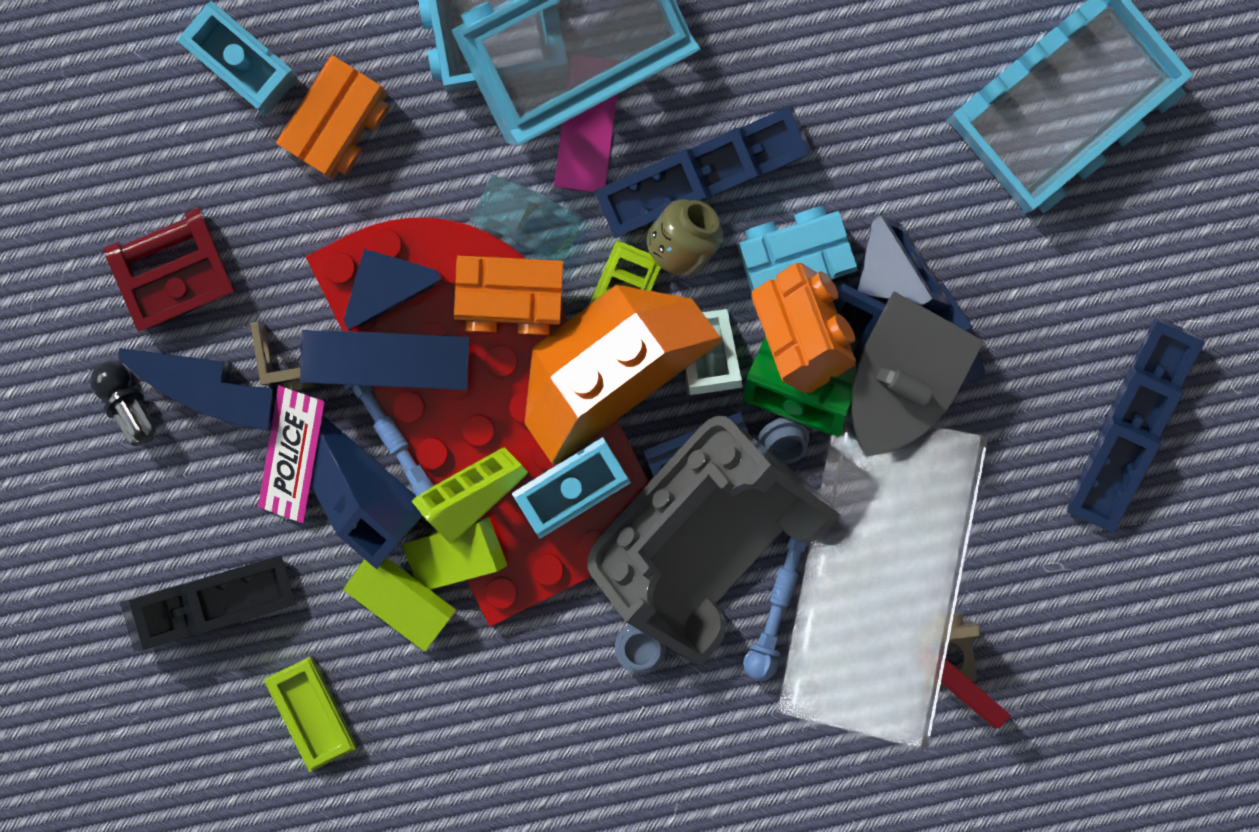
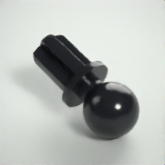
[90,361,156,447]

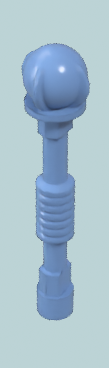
[343,385,434,497]
[743,537,807,681]

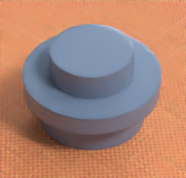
[758,418,810,465]
[615,624,666,674]

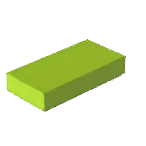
[401,517,507,590]
[343,558,456,652]
[264,655,357,772]

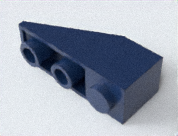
[311,415,423,569]

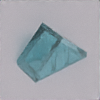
[470,174,585,262]

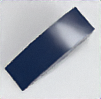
[299,330,469,390]
[118,348,277,431]

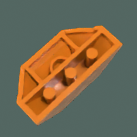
[525,285,723,466]

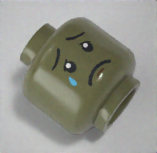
[646,199,724,277]

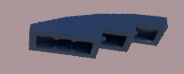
[595,106,813,238]
[1066,316,1205,533]

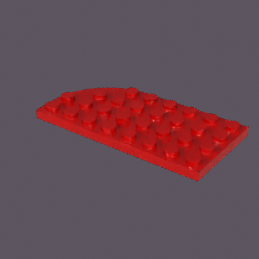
[305,218,649,627]

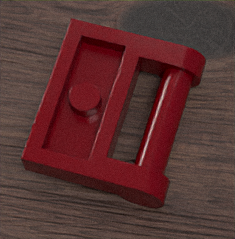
[104,207,237,333]

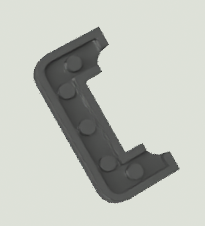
[587,416,841,666]

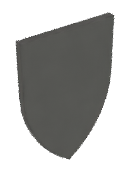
[851,291,984,457]

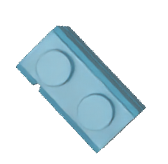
[177,1,299,116]
[737,206,857,292]
[512,437,631,539]

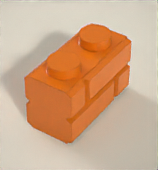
[276,55,390,180]
[454,256,564,335]
[751,263,856,393]

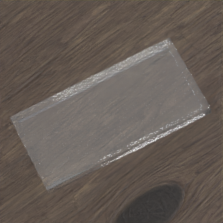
[778,411,988,749]

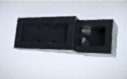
[120,555,296,651]

